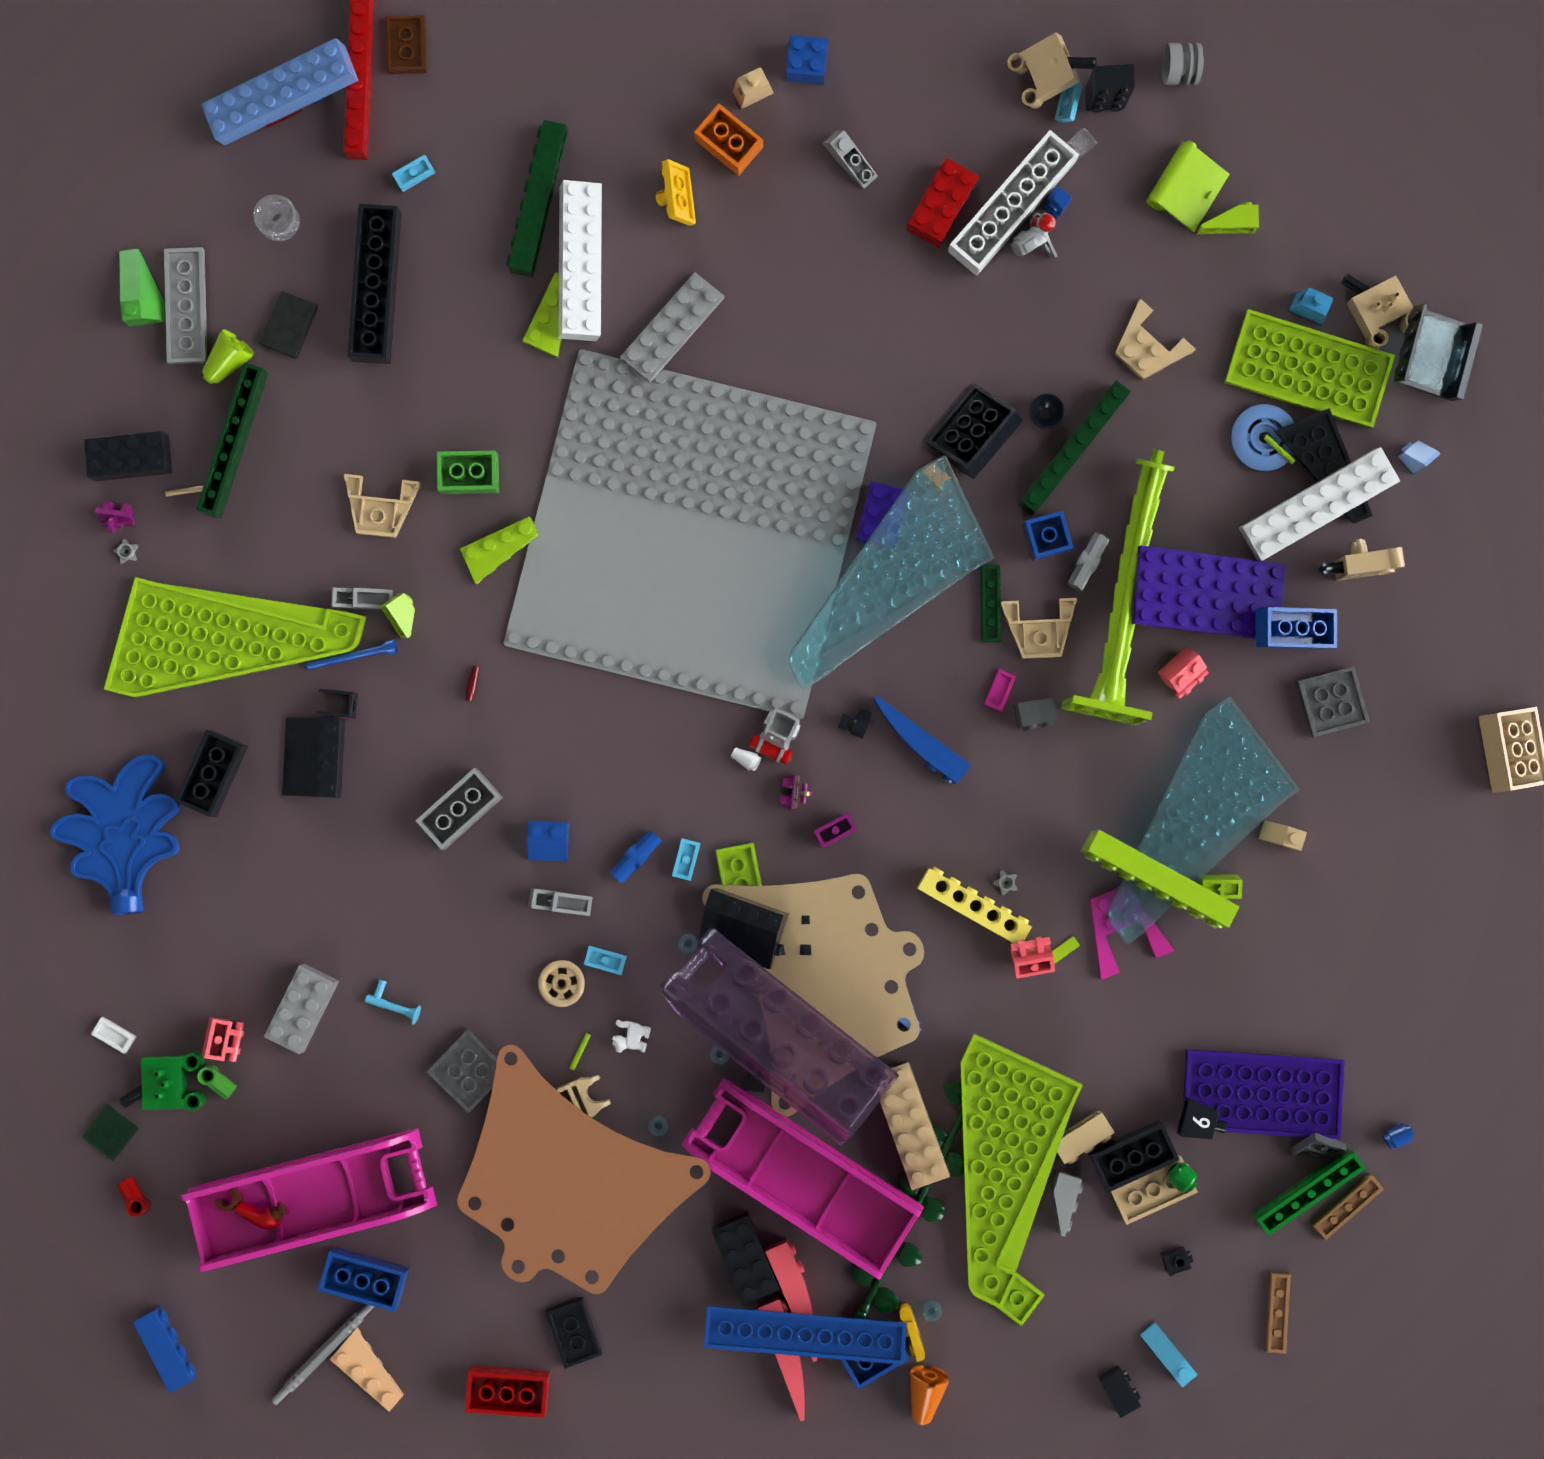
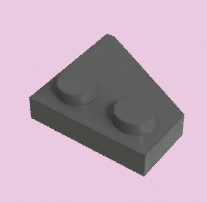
[1290,1133,1347,1158]

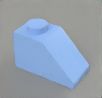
[1398,440,1440,474]

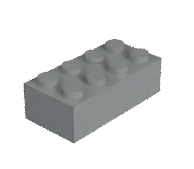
[415,768,503,850]
[264,964,339,1054]

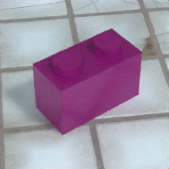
[813,813,857,849]

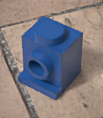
[1042,186,1072,219]

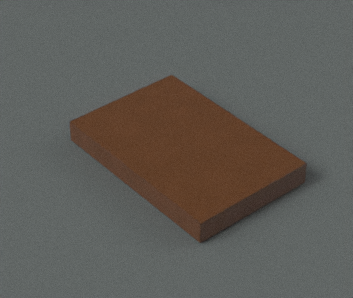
[386,15,427,74]

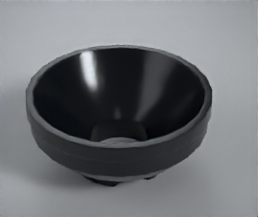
[1029,394,1065,429]

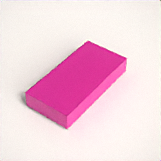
[984,669,1017,712]

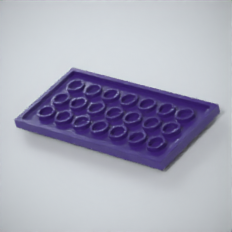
[1132,545,1285,639]
[1183,1049,1345,1139]

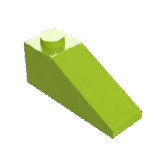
[1197,202,1259,234]

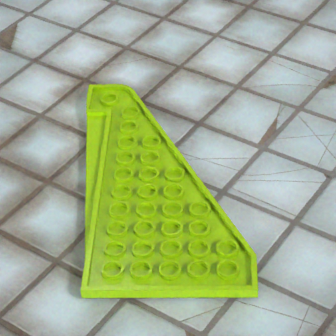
[104,577,367,698]
[961,1034,1083,1309]

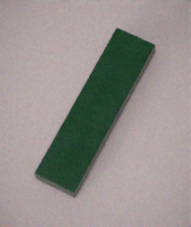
[980,565,1001,643]

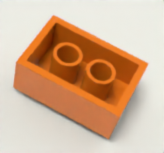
[694,103,763,176]

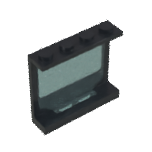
[1394,304,1483,401]

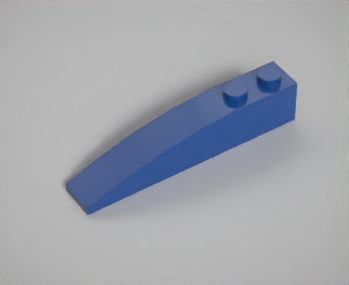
[873,695,971,784]

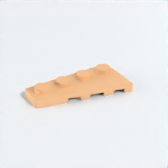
[330,1327,404,1412]

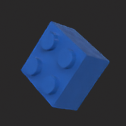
[786,35,828,85]
[1022,511,1073,561]

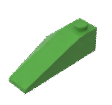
[119,249,166,327]

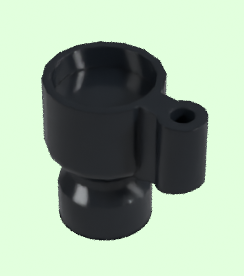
[838,709,872,739]

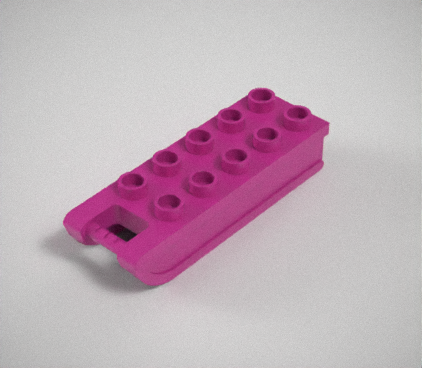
[681,1077,924,1280]
[180,1128,437,1273]

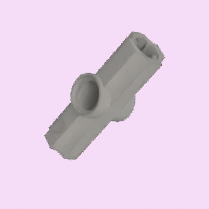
[1067,532,1109,591]

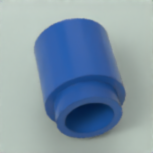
[1383,1123,1415,1150]

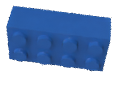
[1255,607,1337,650]
[318,1247,410,1312]

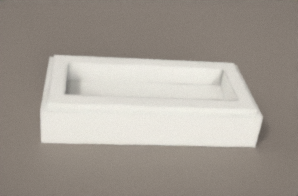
[91,1017,136,1054]

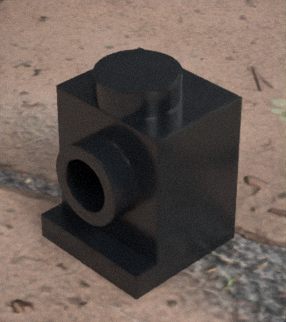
[1160,1246,1193,1276]

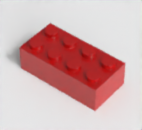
[906,157,979,249]
[465,1365,550,1418]

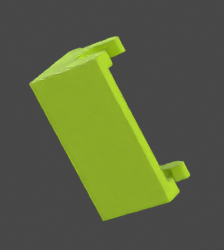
[1198,874,1242,899]

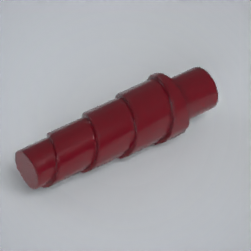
[465,665,480,702]

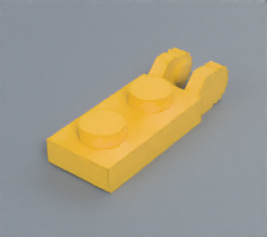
[899,1303,925,1362]

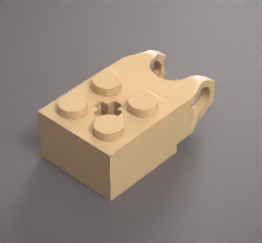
[555,1074,611,1117]

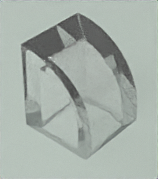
[1066,128,1098,160]

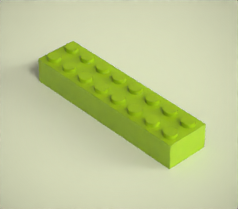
[1080,830,1240,929]

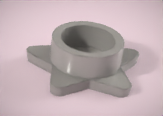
[113,539,138,564]
[993,870,1018,896]

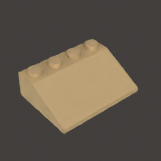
[1478,707,1544,793]

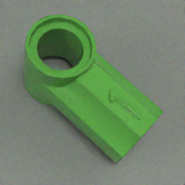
[197,1065,237,1100]

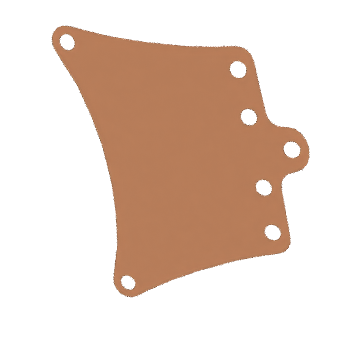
[457,1045,710,1294]

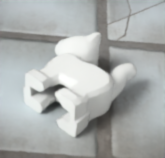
[612,1020,651,1053]

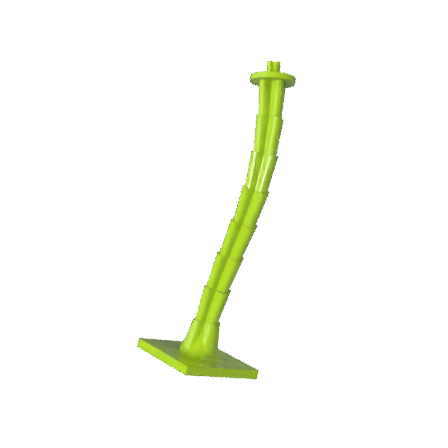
[1060,449,1175,725]

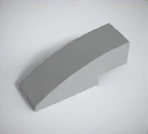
[331,587,393,610]
[528,888,593,916]

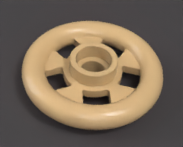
[538,960,585,1007]

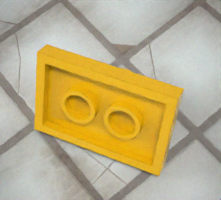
[656,159,696,226]

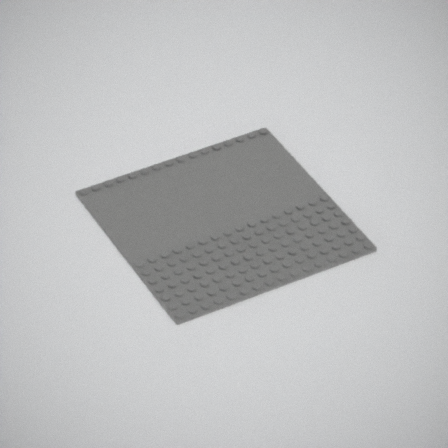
[504,349,876,719]

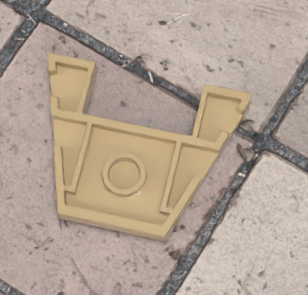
[1114,299,1196,380]
[344,474,421,538]
[1001,598,1077,659]

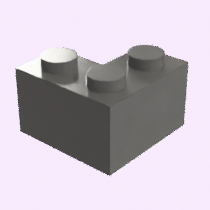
[1013,697,1058,731]

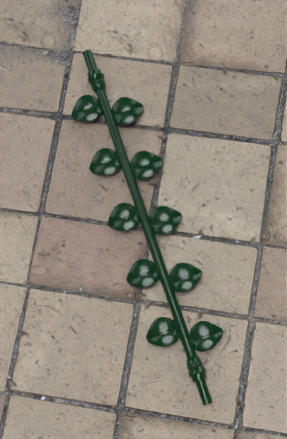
[851,1082,964,1319]

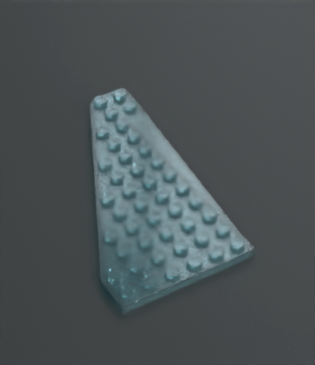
[789,455,994,689]
[1108,696,1300,945]

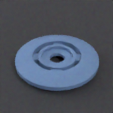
[1231,404,1294,472]

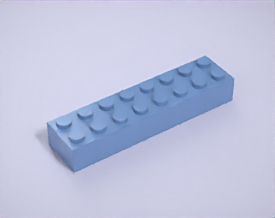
[201,38,359,145]

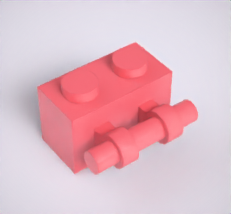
[1157,647,1209,699]
[1010,936,1055,979]
[201,1017,245,1062]

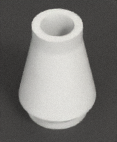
[731,747,761,771]

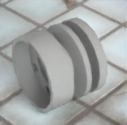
[1162,43,1204,85]

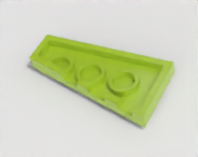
[523,272,562,358]
[460,516,539,584]

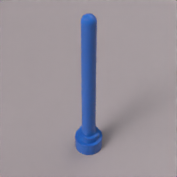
[305,639,398,670]

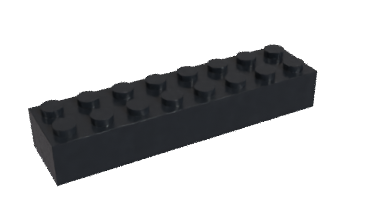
[347,204,402,364]

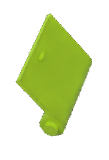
[1146,141,1230,232]

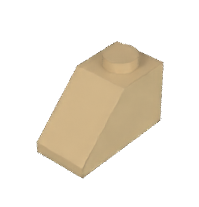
[1258,820,1307,851]

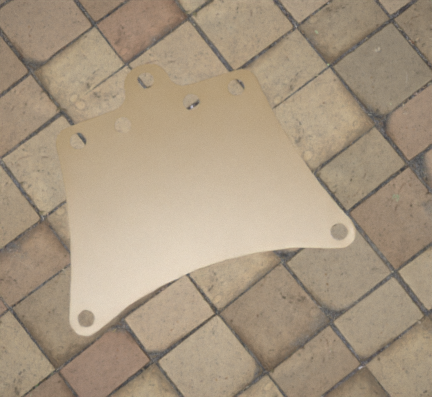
[702,874,924,1117]

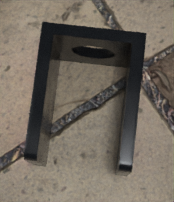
[316,689,358,719]

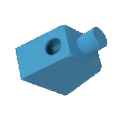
[1288,288,1333,326]

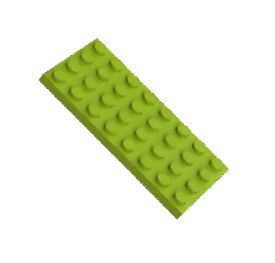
[1224,309,1395,429]

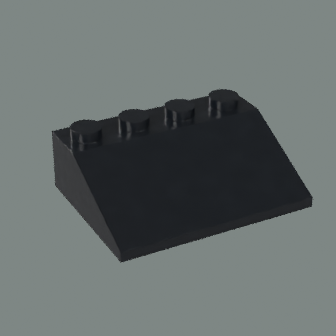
[926,384,1023,479]
[282,718,345,798]
[698,888,789,970]

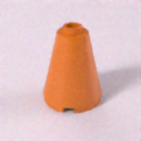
[909,1365,949,1425]

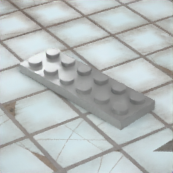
[164,247,207,364]
[620,272,724,383]

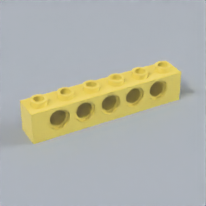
[917,867,1032,943]

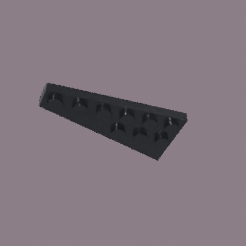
[1274,408,1373,524]

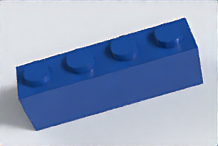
[133,1306,197,1394]

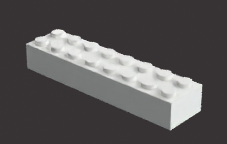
[948,130,1079,276]
[558,180,602,341]
[1239,447,1400,561]

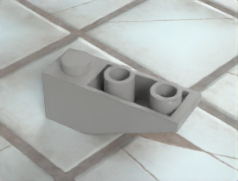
[823,130,878,189]
[1051,1169,1084,1237]

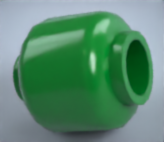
[1167,1162,1198,1192]

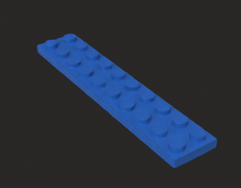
[704,1305,907,1365]

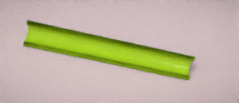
[1263,435,1296,464]
[569,1033,591,1070]

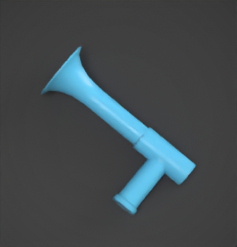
[365,979,421,1025]

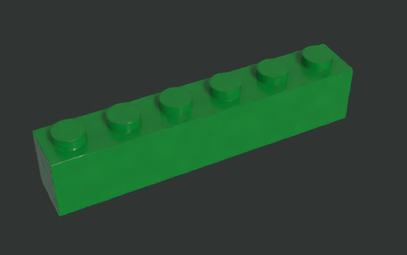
[1251,1148,1366,1236]

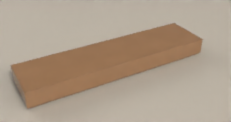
[1311,1173,1384,1241]
[1265,1271,1291,1354]

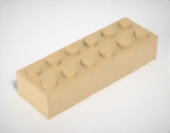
[871,1061,950,1190]

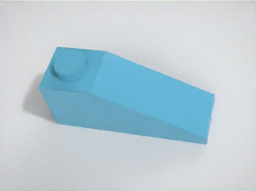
[1140,1322,1198,1388]

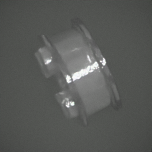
[253,194,300,241]

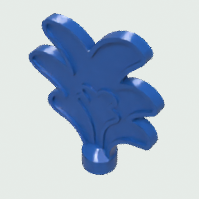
[50,755,181,915]

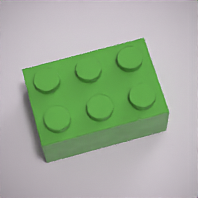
[437,450,499,494]

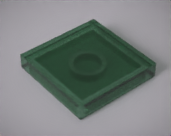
[82,1104,139,1161]

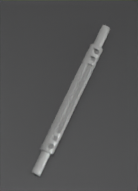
[271,1304,375,1405]

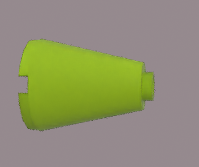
[202,329,254,384]

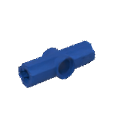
[610,830,662,884]

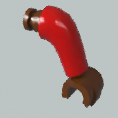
[215,1188,289,1230]

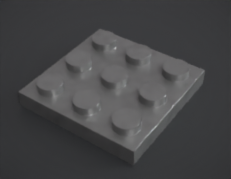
[1296,666,1370,738]
[427,1029,497,1113]

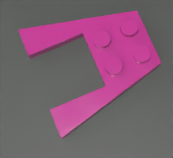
[1090,885,1174,979]

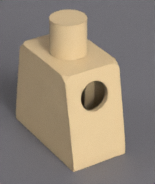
[733,68,774,109]

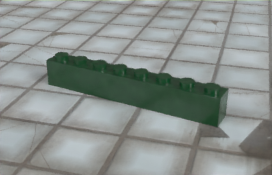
[506,120,568,278]
[196,362,269,519]
[1018,380,1131,516]

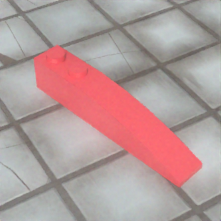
[765,1238,817,1362]
[757,1295,805,1421]

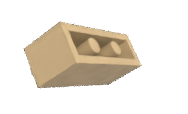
[1057,1110,1115,1164]

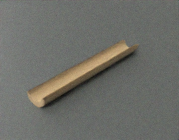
[165,485,204,497]

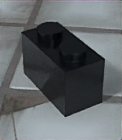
[1098,1365,1141,1418]

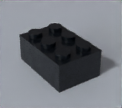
[1085,64,1135,113]

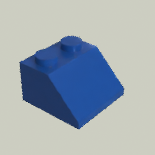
[527,821,570,862]

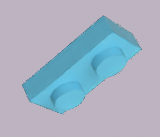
[1054,82,1083,123]
[392,154,436,192]
[672,838,701,881]
[584,945,627,975]

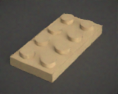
[1111,1155,1198,1225]

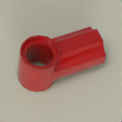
[116,1176,151,1217]

